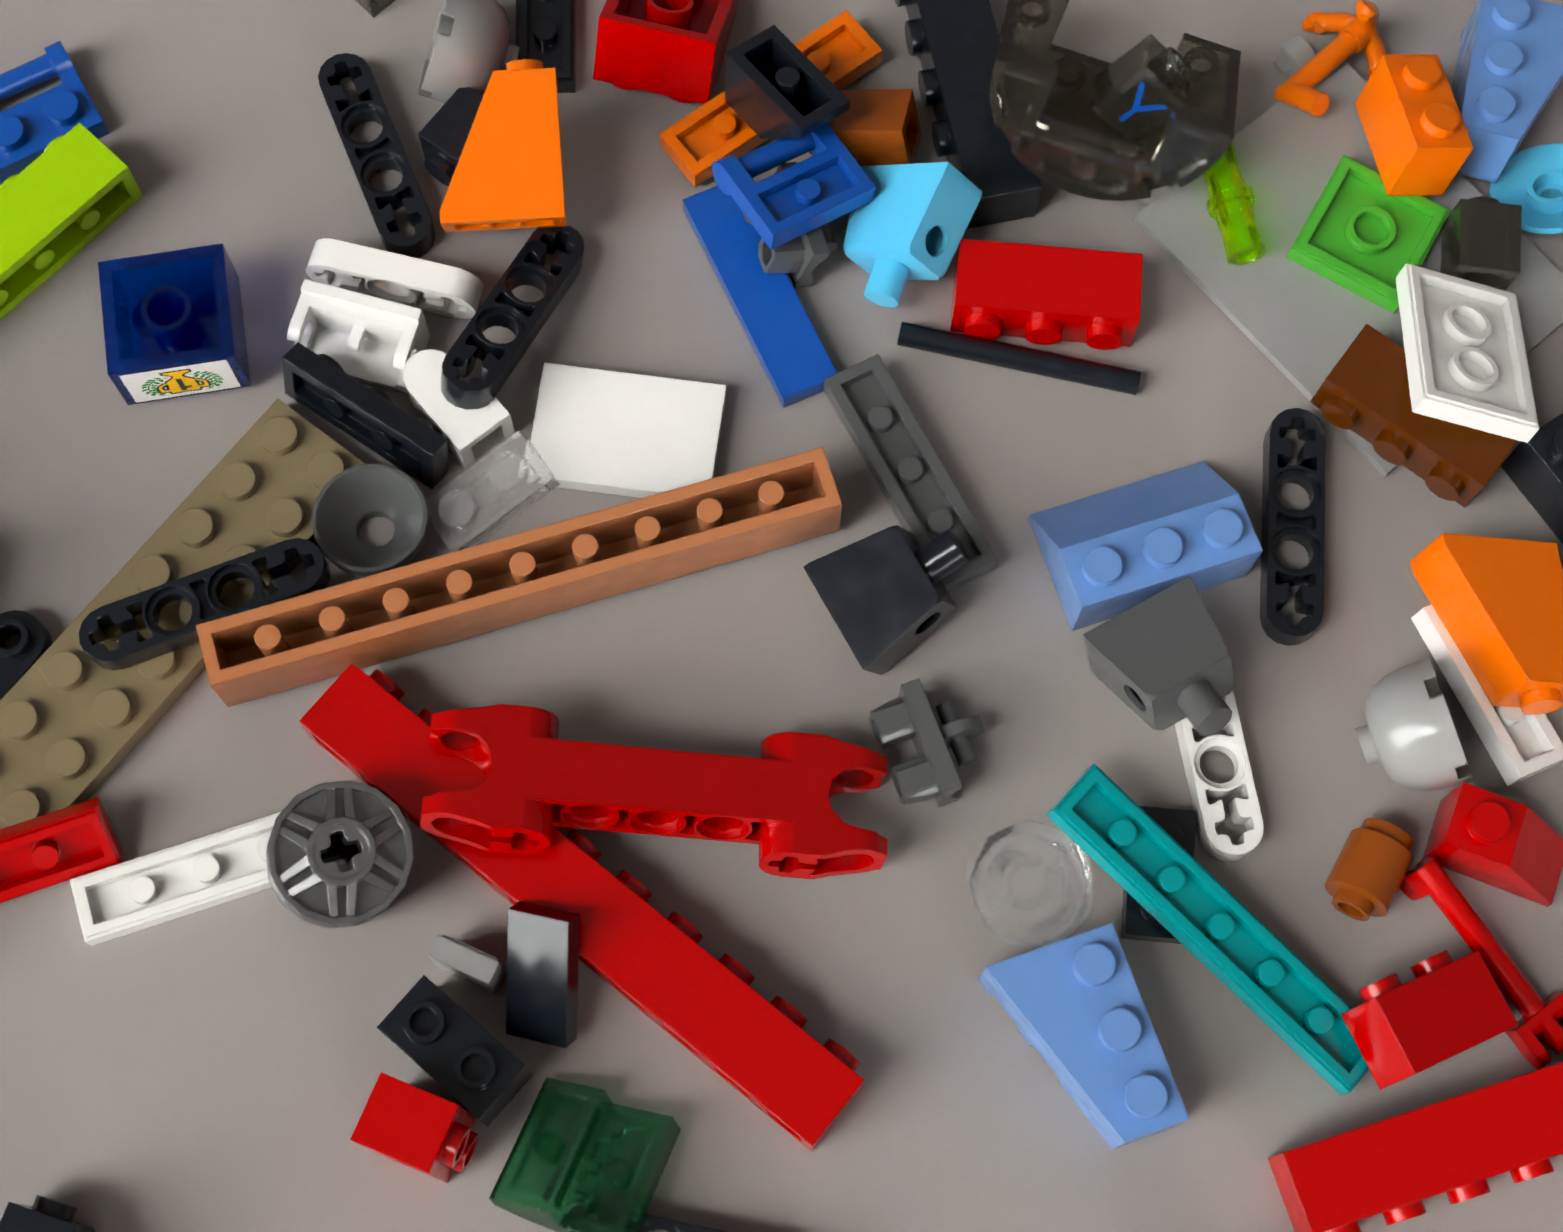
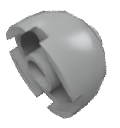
[418,0,519,102]
[1355,658,1473,792]

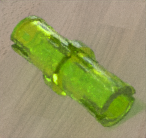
[1196,139,1266,265]

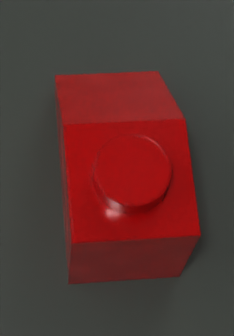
[1422,782,1563,907]

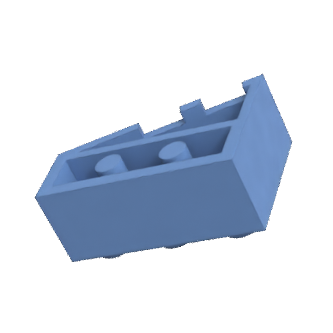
[1451,0,1563,183]

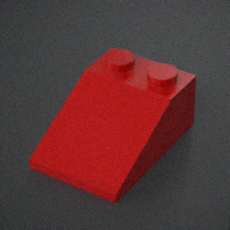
[593,0,739,104]

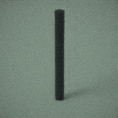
[897,321,1141,395]

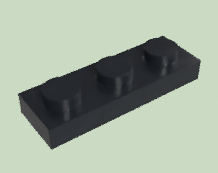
[282,342,448,489]

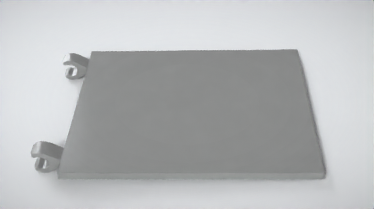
[1123,35,1563,477]

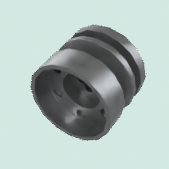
[266,780,414,929]

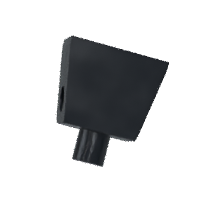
[803,525,970,675]

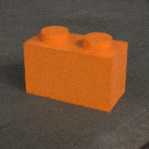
[1354,54,1474,196]

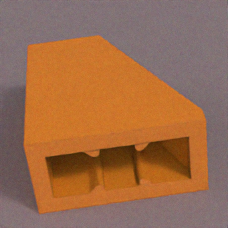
[439,59,567,233]
[1410,533,1563,715]

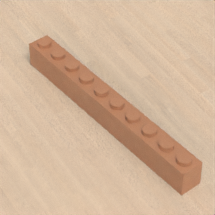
[196,447,842,707]

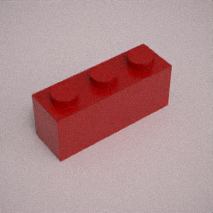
[950,239,1143,350]

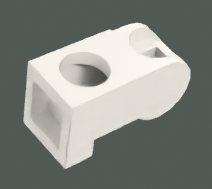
[402,349,516,472]

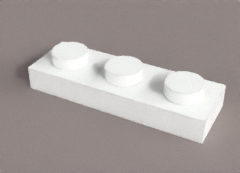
[1411,604,1563,786]

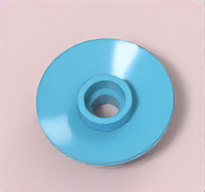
[1489,143,1563,234]

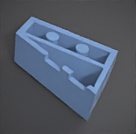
[978,923,1189,1150]

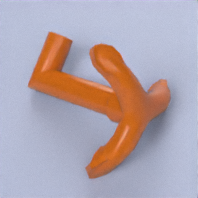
[1274,0,1387,117]

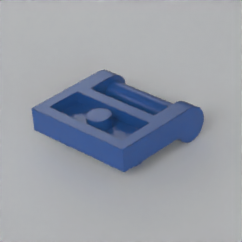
[0,41,110,184]
[712,123,876,250]

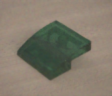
[489,1077,681,1232]

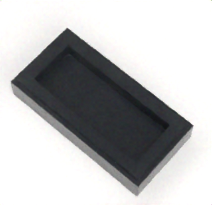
[506,901,580,1048]

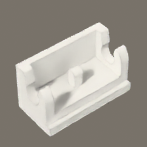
[287,279,430,394]

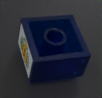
[98,243,251,405]

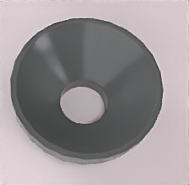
[312,463,429,577]

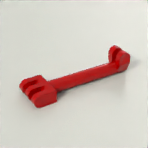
[1400,855,1563,1070]

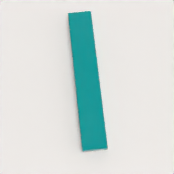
[1046,764,1369,1095]

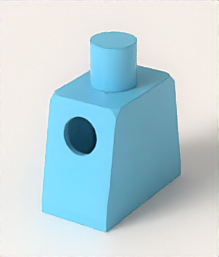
[843,162,983,308]

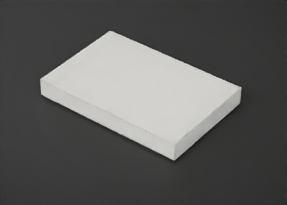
[1396,263,1539,443]
[524,362,727,498]

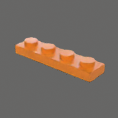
[659,10,882,188]

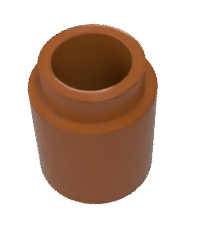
[1325,818,1413,921]

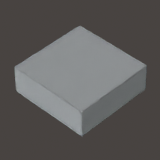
[428,934,507,994]

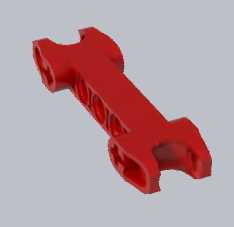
[420,704,888,879]

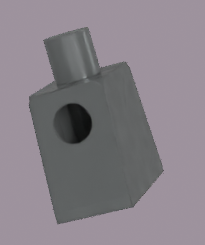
[1083,576,1235,736]

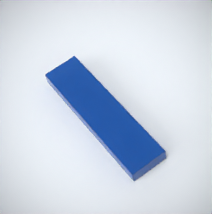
[683,185,837,408]

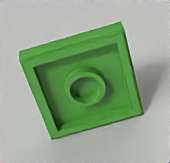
[1286,155,1451,314]

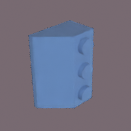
[1029,461,1263,631]

